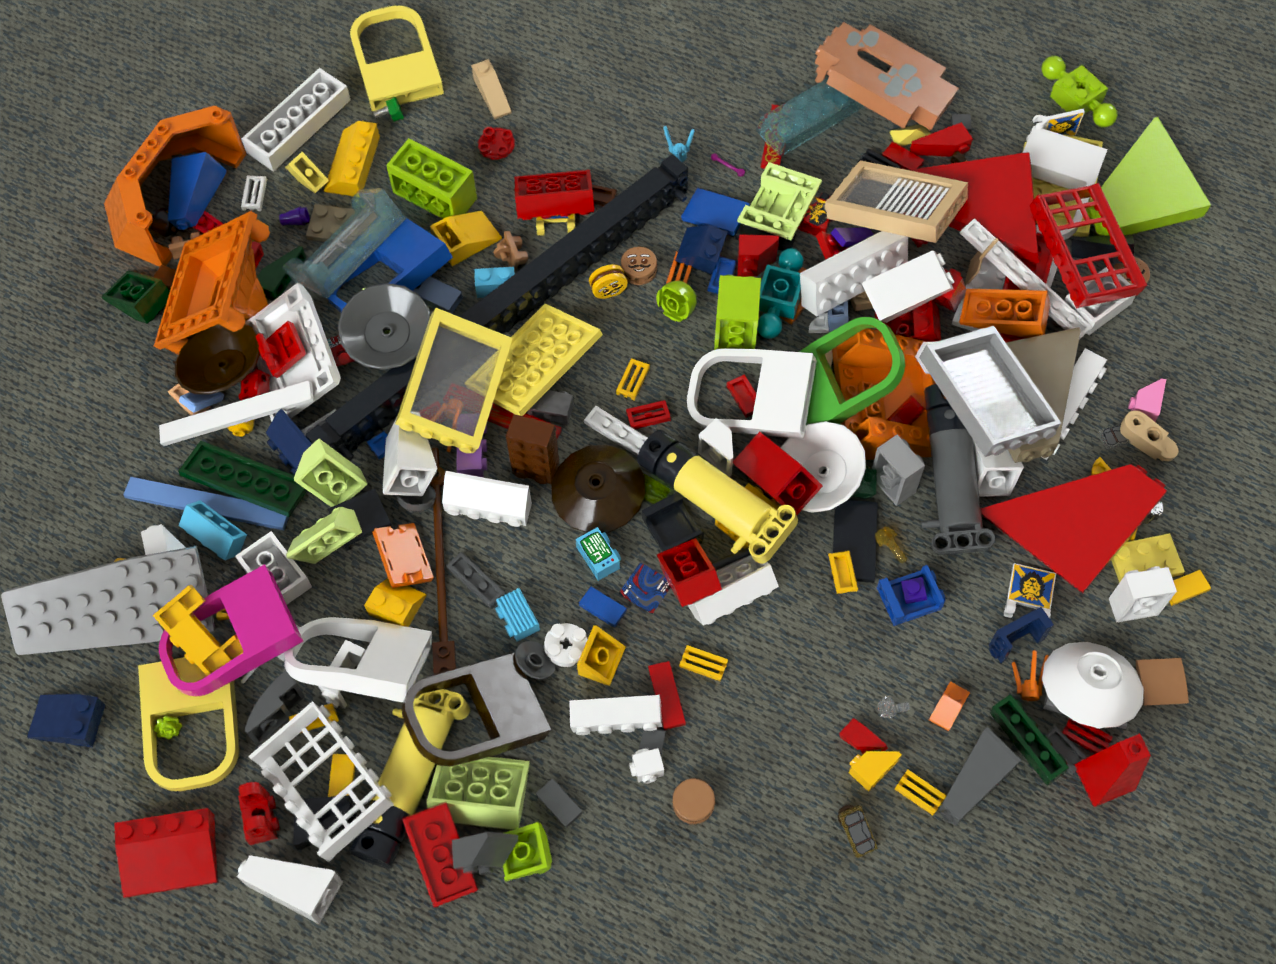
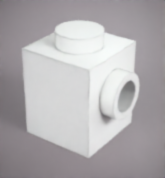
[629,748,664,784]

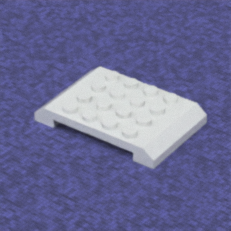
[245,283,341,421]

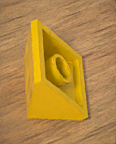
[577,625,626,686]

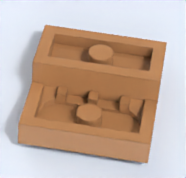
[1136,658,1189,706]

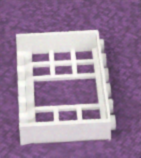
[249,701,394,862]

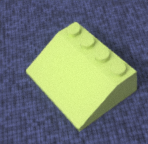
[427,757,530,830]

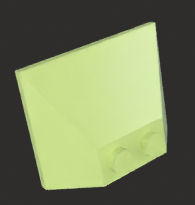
[737,162,822,240]

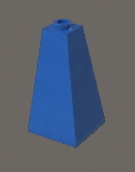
[168,152,226,230]

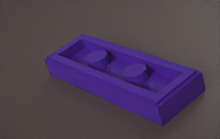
[831,228,874,247]

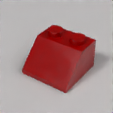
[737,235,779,277]

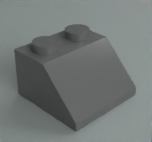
[452,832,518,875]

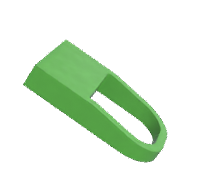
[799,317,905,425]

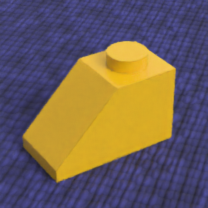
[849,751,902,792]

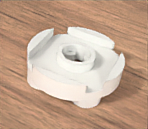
[544,623,588,667]

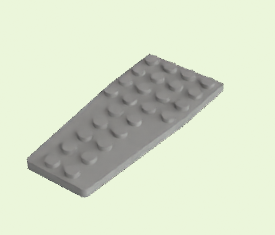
[1,546,215,655]

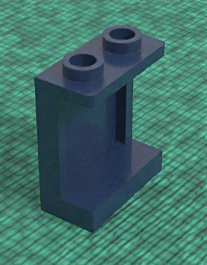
[989,607,1054,663]

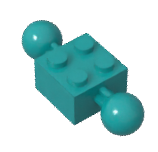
[757,248,804,339]

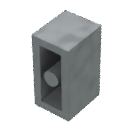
[527,390,574,425]

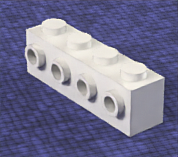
[570,695,662,735]

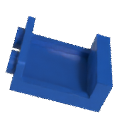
[877,565,945,626]

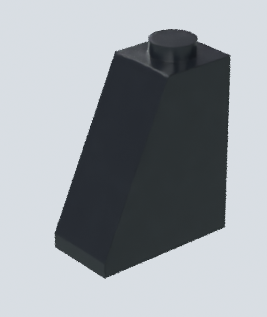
[293,795,357,850]

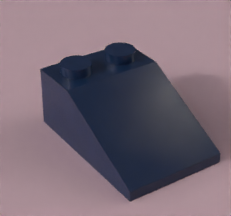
[27,694,105,748]

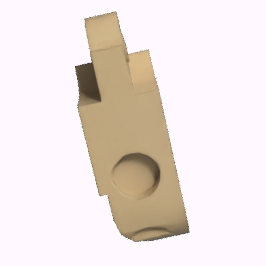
[1120,410,1178,461]

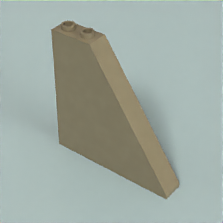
[964,327,1081,463]

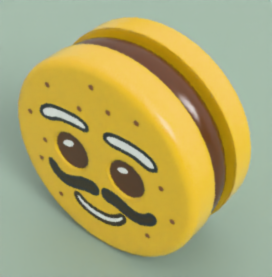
[589,264,628,299]

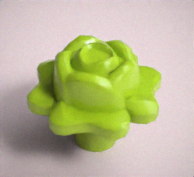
[153,715,182,739]

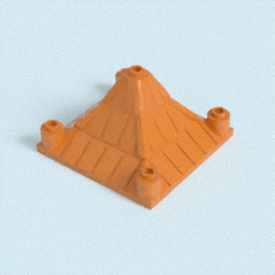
[154,211,270,355]

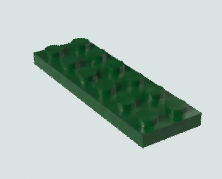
[178,441,307,517]

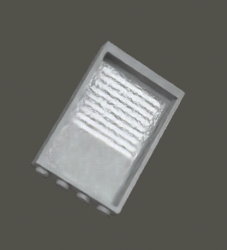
[919,326,1061,457]

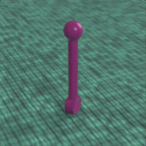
[711,153,745,177]

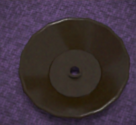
[175,324,260,395]
[551,445,646,533]

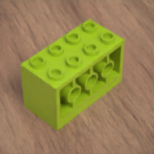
[386,138,477,219]
[714,275,761,350]

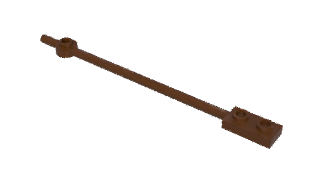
[429,448,456,675]

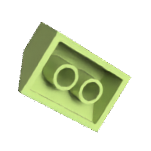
[294,439,368,507]
[286,507,362,564]

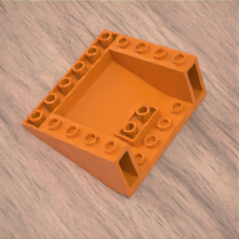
[832,328,946,460]

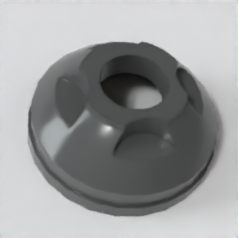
[397,485,436,513]

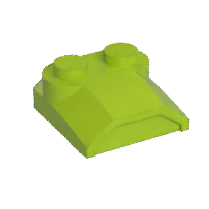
[503,822,552,881]

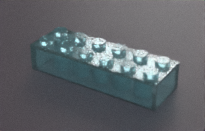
[757,77,865,156]

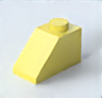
[285,152,329,193]

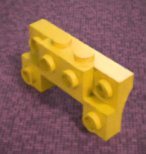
[153,585,244,676]

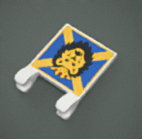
[1026,109,1085,141]
[1004,563,1056,618]

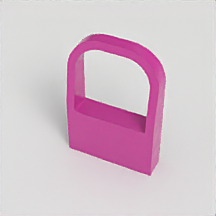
[159,564,303,696]

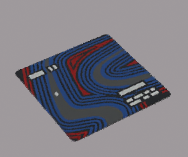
[619,563,671,614]

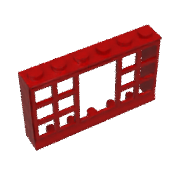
[1029,183,1147,309]

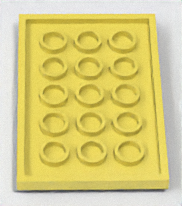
[465,304,603,416]

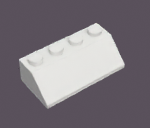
[442,471,532,527]
[688,555,779,625]

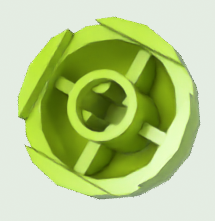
[656,281,697,322]

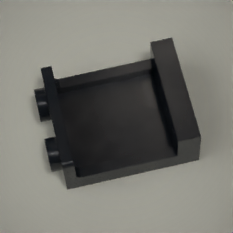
[328,488,393,551]
[642,492,704,552]

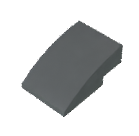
[245,670,305,746]

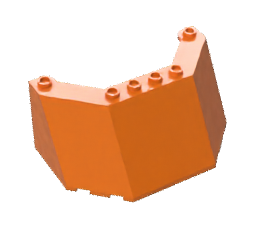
[104,106,246,267]

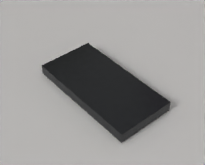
[831,500,878,583]

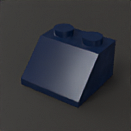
[675,225,728,274]

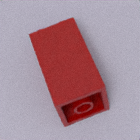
[733,432,823,515]

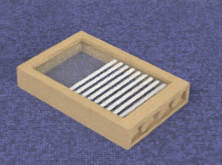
[825,161,968,243]

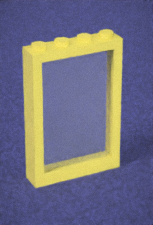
[395,308,513,454]

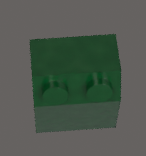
[101,271,170,324]

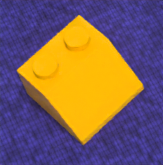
[364,578,427,627]

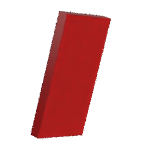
[402,801,478,908]

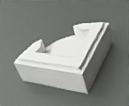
[809,313,829,333]

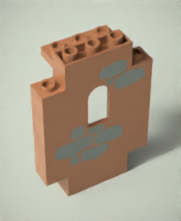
[815,22,959,130]

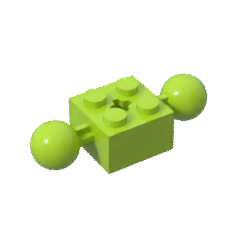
[1041,56,1118,128]

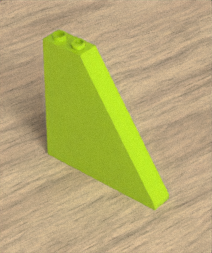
[1086,117,1211,236]

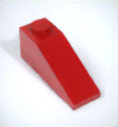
[910,122,973,156]

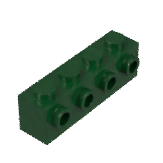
[990,694,1069,786]

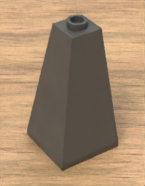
[939,727,1021,826]

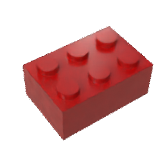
[657,538,722,607]

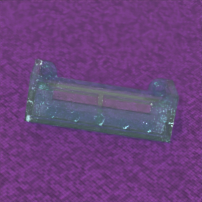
[282,188,406,298]

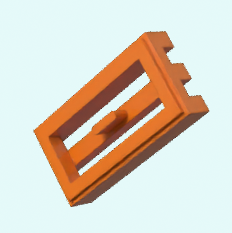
[666,251,692,284]

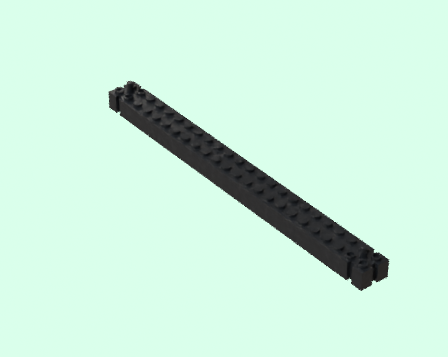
[305,154,688,461]

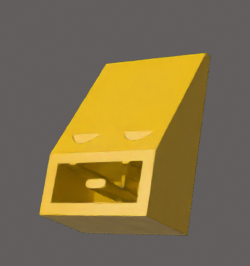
[430,211,502,266]

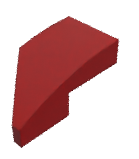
[839,718,888,754]

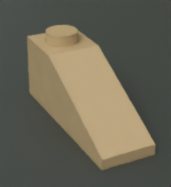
[471,59,512,119]

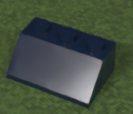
[266,409,312,476]

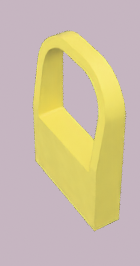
[350,6,444,112]
[138,657,239,791]

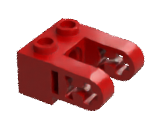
[238,782,280,845]

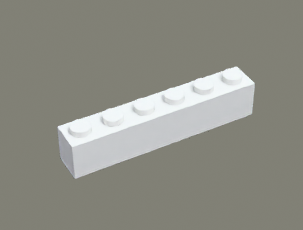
[1042,348,1107,460]

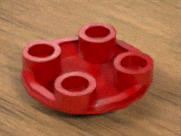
[478,127,515,160]

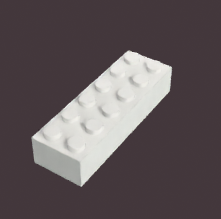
[242,68,350,172]
[800,231,908,316]

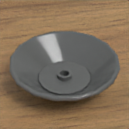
[338,283,430,370]

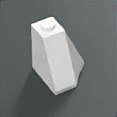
[141,524,186,555]

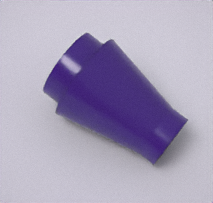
[279,206,310,226]

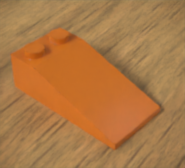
[959,289,1050,338]

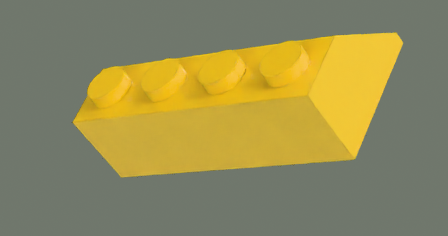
[324,121,380,198]

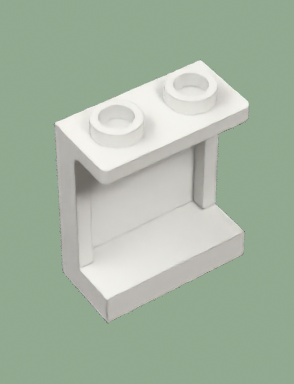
[318,640,366,709]

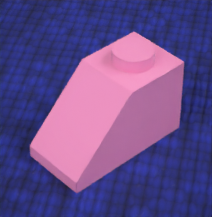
[1128,378,1166,422]

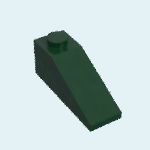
[256,246,307,301]

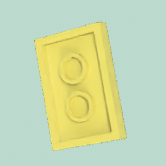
[1111,533,1185,582]

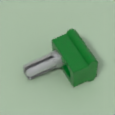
[374,97,404,121]

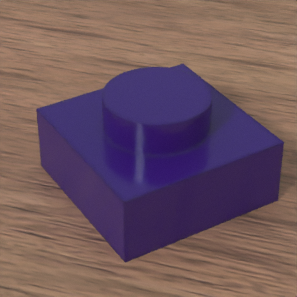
[901,577,927,604]

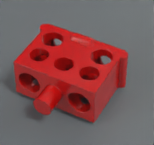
[238,369,270,401]

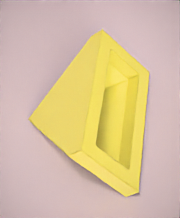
[890,124,930,146]

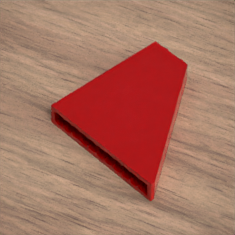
[910,152,1039,263]
[981,464,1167,594]

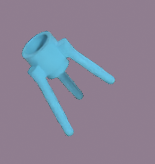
[663,126,695,162]

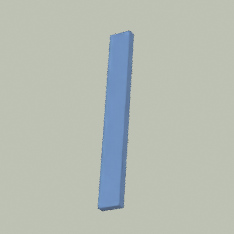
[123,477,289,531]

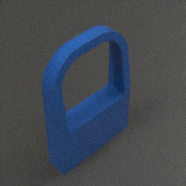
[324,216,453,313]

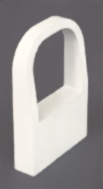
[1023,126,1107,240]
[687,349,817,439]
[284,617,432,702]

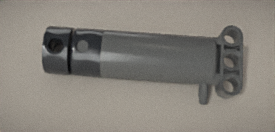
[921,382,995,555]

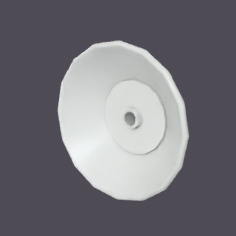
[780,421,866,513]
[1042,642,1144,728]

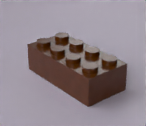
[506,414,559,484]

